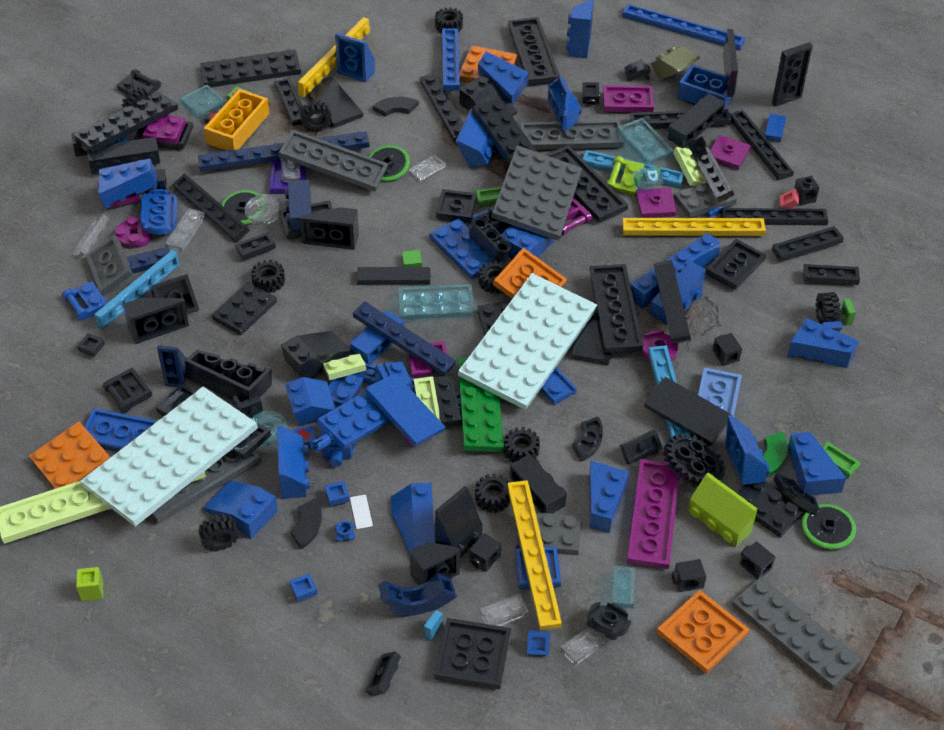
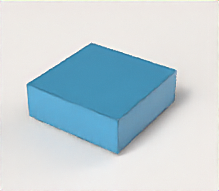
[424,610,443,641]

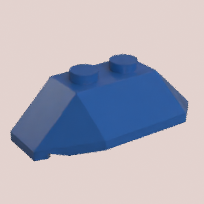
[548,77,581,131]

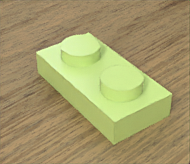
[323,354,366,380]

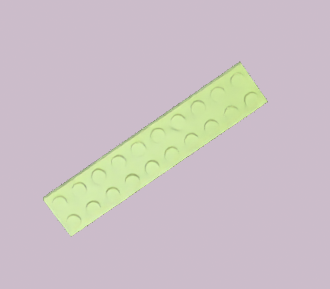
[0,471,206,544]

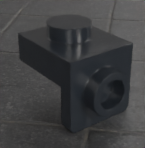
[624,59,651,82]
[582,82,600,105]
[231,395,263,418]

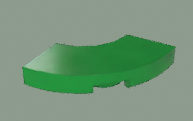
[763,431,788,477]

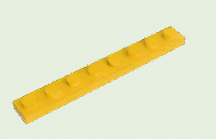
[298,17,370,97]
[622,218,766,236]
[507,480,562,631]

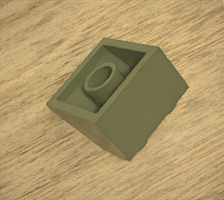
[651,46,701,80]

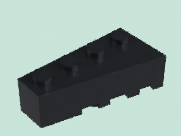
[185,350,272,402]

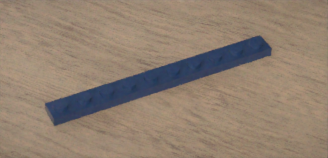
[198,131,370,172]

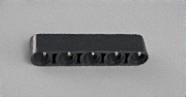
[654,260,691,345]

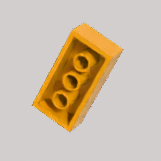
[204,89,269,151]

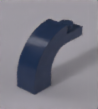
[378,574,457,616]

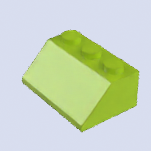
[688,473,757,547]

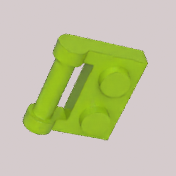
[606,156,645,196]

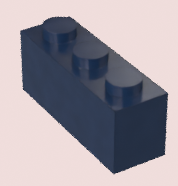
[285,180,312,231]

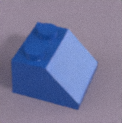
[285,377,335,426]

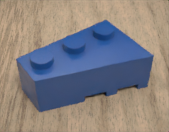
[478,51,529,105]

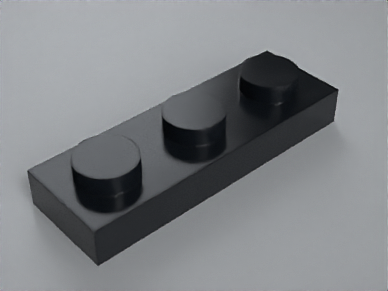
[803,264,860,285]
[433,375,461,426]

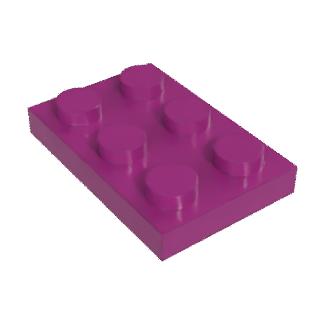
[603,85,654,112]

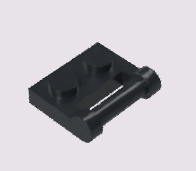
[117,69,161,95]
[102,367,152,413]

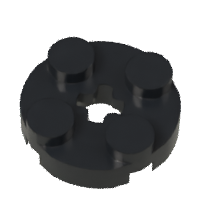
[586,602,631,640]

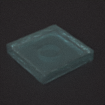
[180,85,227,119]

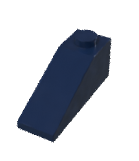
[157,345,187,387]

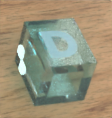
[633,167,663,190]

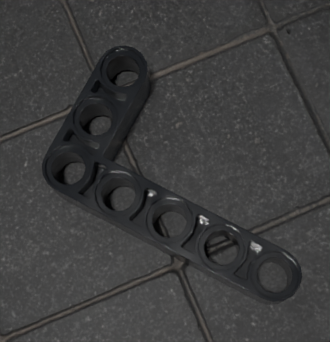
[468,209,512,264]

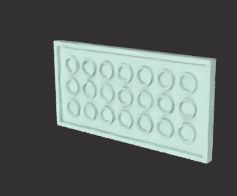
[458,273,597,410]
[81,387,258,527]

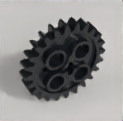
[663,433,725,488]

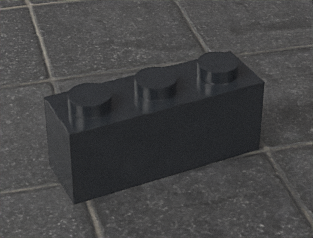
[510,454,567,514]

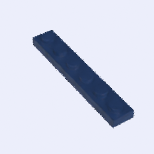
[353,301,456,376]

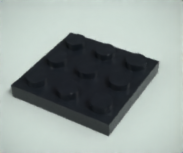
[434,618,511,690]

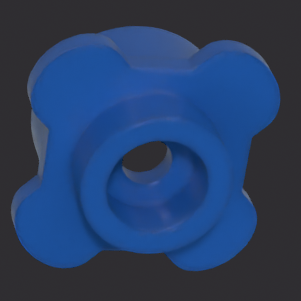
[334,521,356,541]

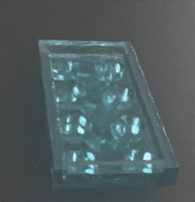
[398,284,475,320]

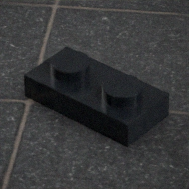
[235,232,276,260]
[620,430,663,464]
[365,651,401,696]

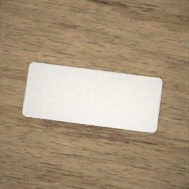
[350,495,373,529]

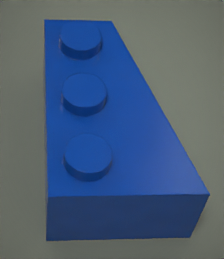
[99,159,157,208]
[650,259,705,325]
[787,318,859,368]
[788,432,846,495]
[589,460,629,533]

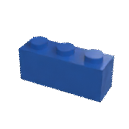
[350,310,404,364]

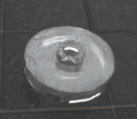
[245,194,280,225]

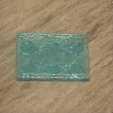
[616,118,674,165]

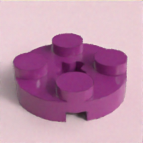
[115,216,152,249]
[641,330,679,364]

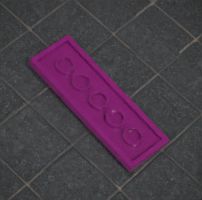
[627,459,679,569]

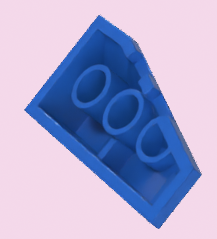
[391,482,435,554]

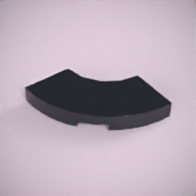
[373,97,419,116]
[572,416,603,462]
[773,473,819,515]
[290,498,322,549]

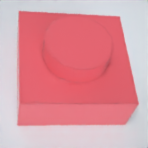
[780,189,799,208]

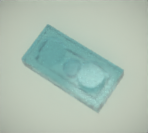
[612,566,635,609]

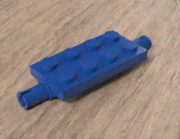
[310,392,391,453]

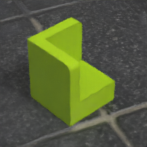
[76,567,103,601]

